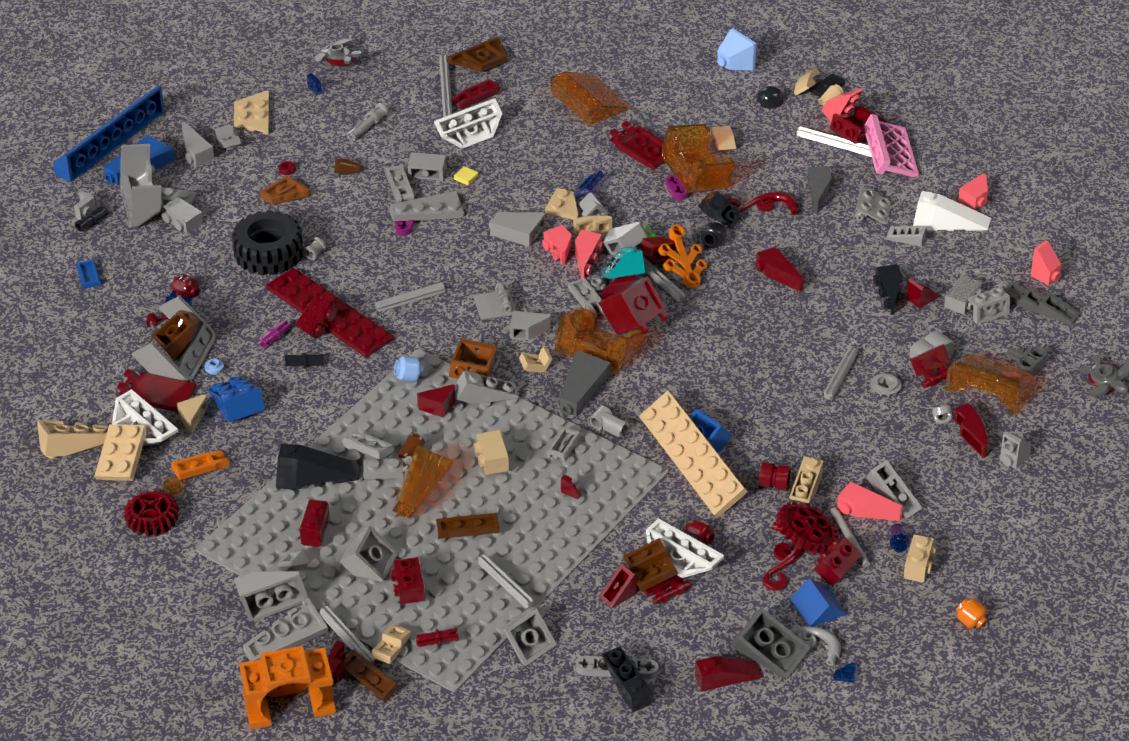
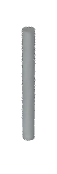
[830,507,870,567]

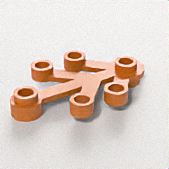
[658,224,707,289]

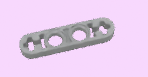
[576,656,659,679]

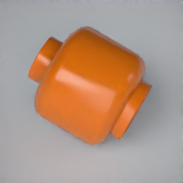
[956,598,988,629]

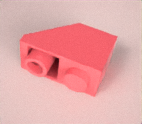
[542,225,572,265]

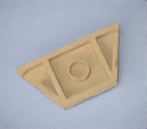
[234,91,269,135]

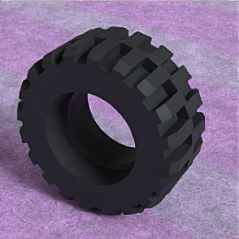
[232,210,303,275]

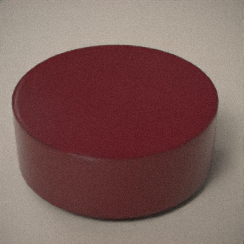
[278,161,296,175]

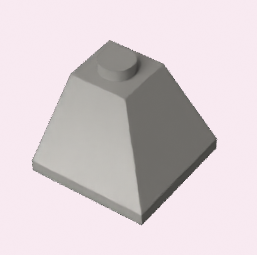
[340,525,398,582]
[503,608,557,666]

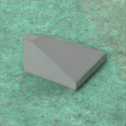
[278,551,310,567]

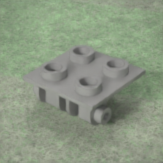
[855,186,892,224]
[473,282,517,320]

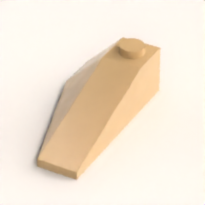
[37,420,109,459]

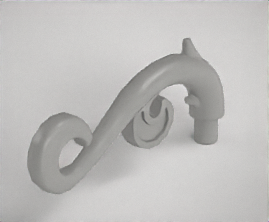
[775,618,841,666]

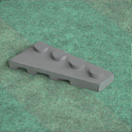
[389,191,464,221]

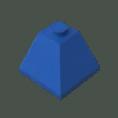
[690,409,732,453]

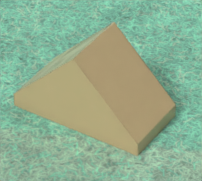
[177,395,208,433]

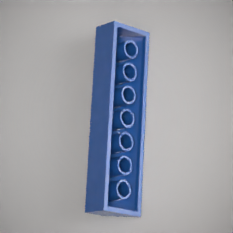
[53,85,165,182]

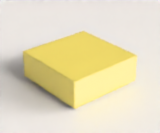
[454,166,479,186]

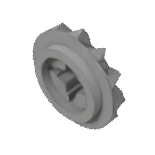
[870,374,901,398]

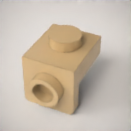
[519,347,552,373]

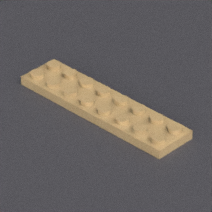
[639,391,748,517]

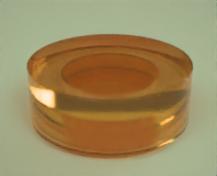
[162,477,183,496]

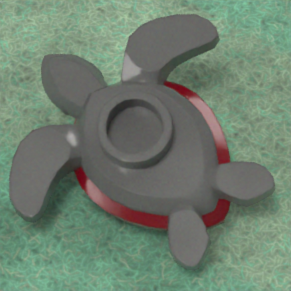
[315,39,363,67]
[1079,355,1129,397]

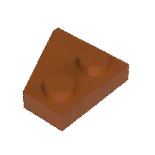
[260,175,310,205]

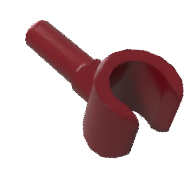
[146,313,169,327]

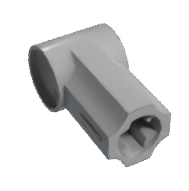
[588,406,629,438]

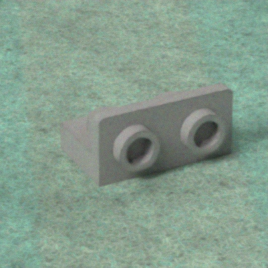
[968,287,1010,324]

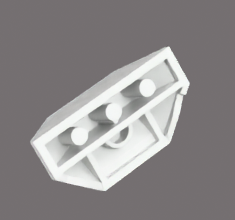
[434,98,502,149]
[112,389,178,446]
[646,518,724,578]

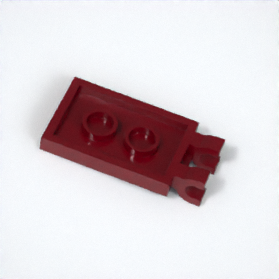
[609,121,678,170]
[117,369,196,412]

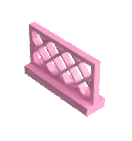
[863,114,919,177]

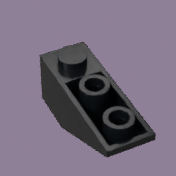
[873,264,903,315]
[601,646,652,712]

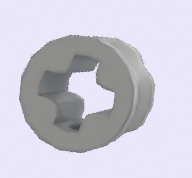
[302,237,326,260]

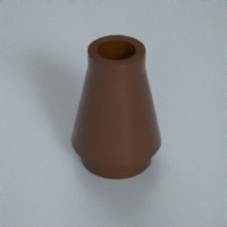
[334,158,360,175]
[398,433,425,459]

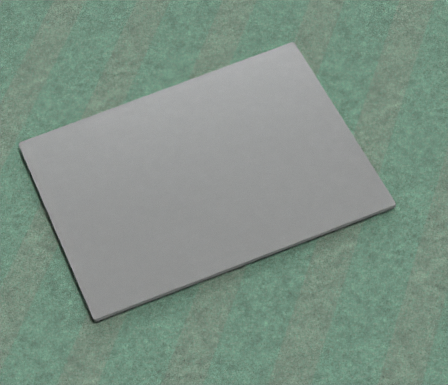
[196,349,668,692]

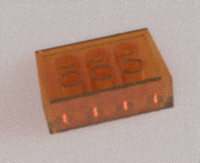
[550,71,632,127]

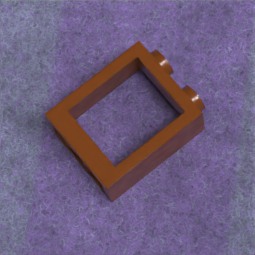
[449,338,498,379]

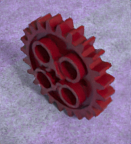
[775,501,839,556]

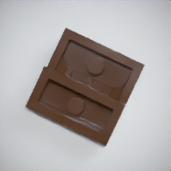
[623,538,678,592]

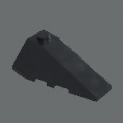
[276,443,361,490]

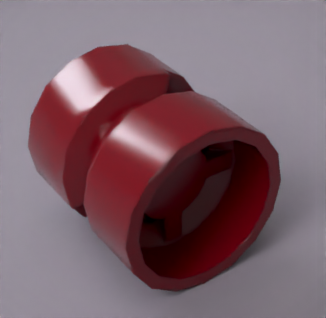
[759,462,791,491]

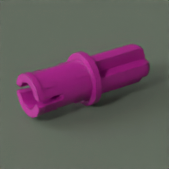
[258,320,291,349]

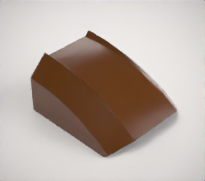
[151,310,200,361]

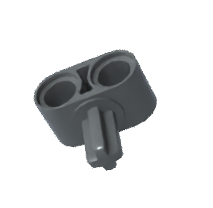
[1006,346,1047,380]

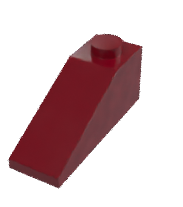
[755,246,804,292]
[695,656,762,692]

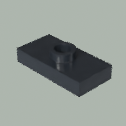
[809,73,845,98]

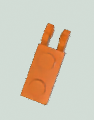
[172,451,230,480]

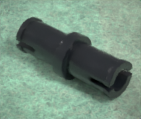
[75,205,109,232]
[285,353,324,368]

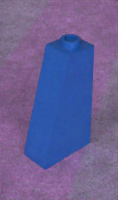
[104,135,175,186]

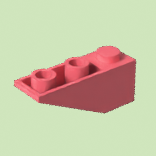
[822,88,863,121]
[575,230,604,279]

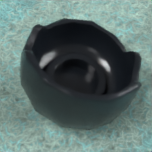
[757,86,783,109]

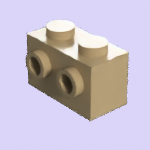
[474,430,509,475]
[904,534,936,583]

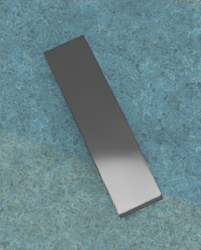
[1004,281,1080,325]

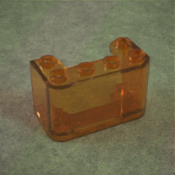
[662,124,736,193]

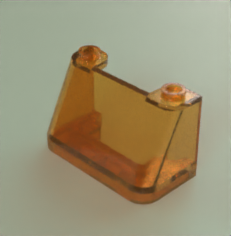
[555,307,647,373]
[945,353,1036,416]

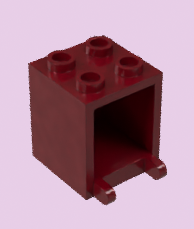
[599,277,667,335]

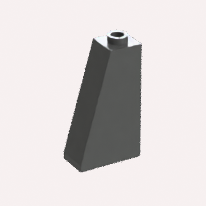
[560,350,611,416]

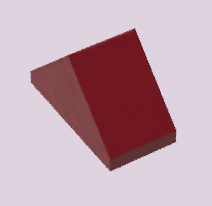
[907,278,940,309]
[417,384,456,418]
[599,563,637,608]

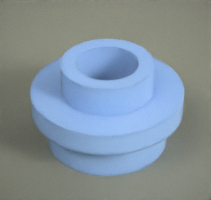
[204,359,224,375]

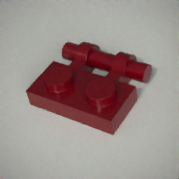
[910,344,956,389]
[637,575,691,605]

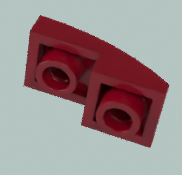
[328,640,346,687]

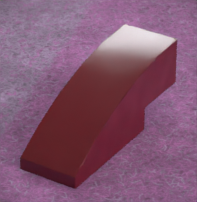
[954,403,988,458]

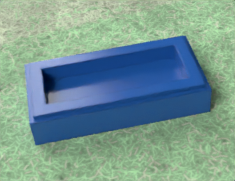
[76,259,101,289]

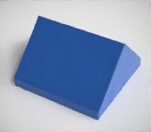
[790,578,847,627]

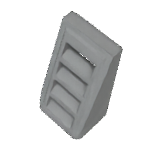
[886,226,926,247]

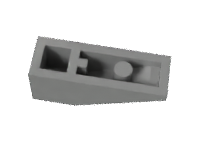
[181,122,214,167]
[866,460,922,519]

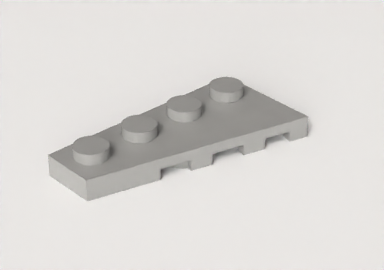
[243,598,328,661]

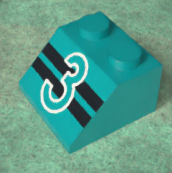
[601,246,645,279]

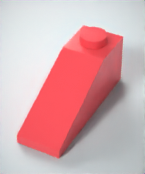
[837,482,903,521]

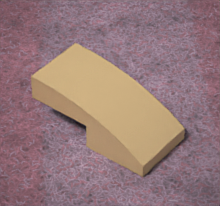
[794,67,819,95]
[712,126,736,150]
[573,215,612,236]
[371,624,411,664]

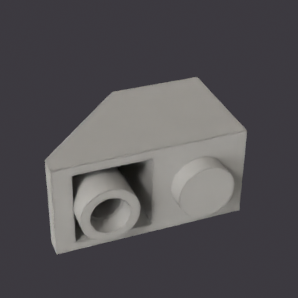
[603,222,649,255]
[510,311,551,340]
[1000,431,1031,469]

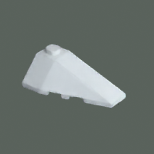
[913,191,991,231]

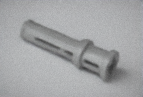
[346,103,389,141]

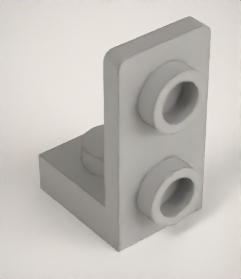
[579,192,609,217]

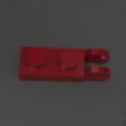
[452,79,500,110]

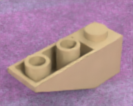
[789,457,823,503]

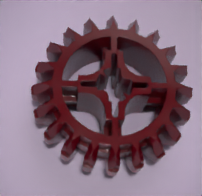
[124,489,179,537]

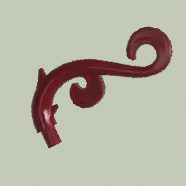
[726,190,798,215]
[762,522,804,591]

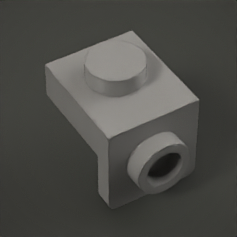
[215,124,241,150]
[74,191,96,220]

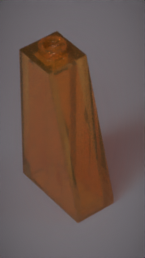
[392,446,454,519]

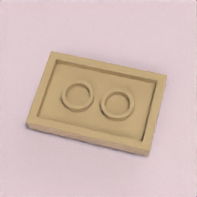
[94,425,148,481]

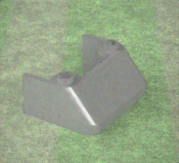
[120,144,164,228]
[132,295,215,382]

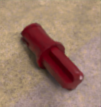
[416,628,459,647]

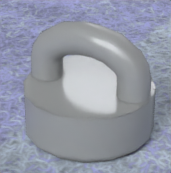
[932,405,953,424]

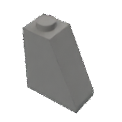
[489,212,545,247]

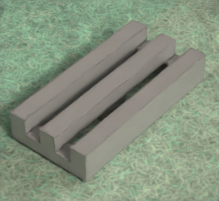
[546,427,581,462]

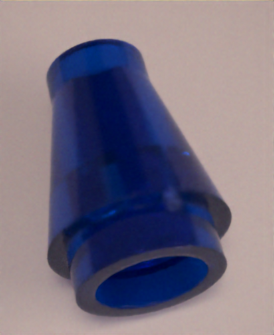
[890,523,910,552]

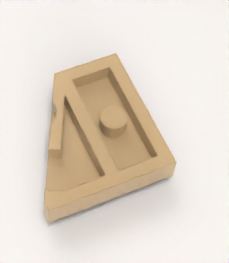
[545,188,578,219]

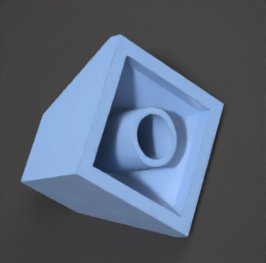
[717,28,756,71]

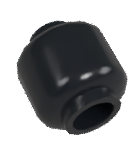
[700,222,727,248]

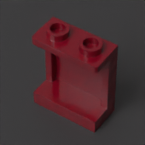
[829,105,886,144]

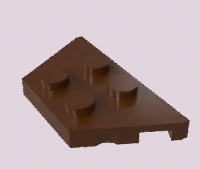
[448,37,507,72]

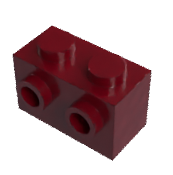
[813,537,862,586]
[390,557,425,605]

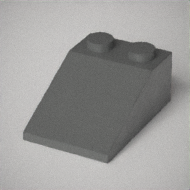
[730,607,811,679]

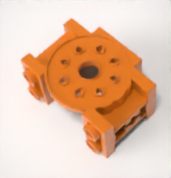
[239,646,336,730]

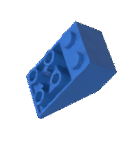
[206,376,265,422]

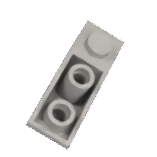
[455,370,519,404]

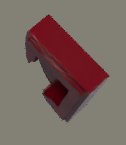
[561,474,582,499]

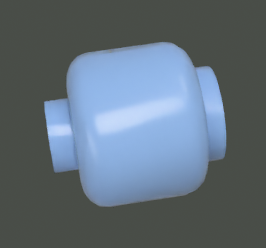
[394,356,424,382]

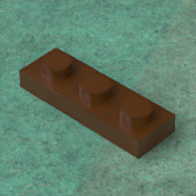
[436,513,499,539]
[342,649,399,703]

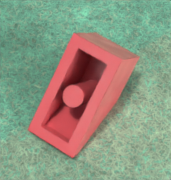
[958,173,988,210]
[1031,240,1061,285]

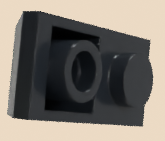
[698,191,742,228]

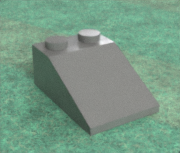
[234,571,308,621]

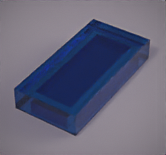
[574,170,605,199]

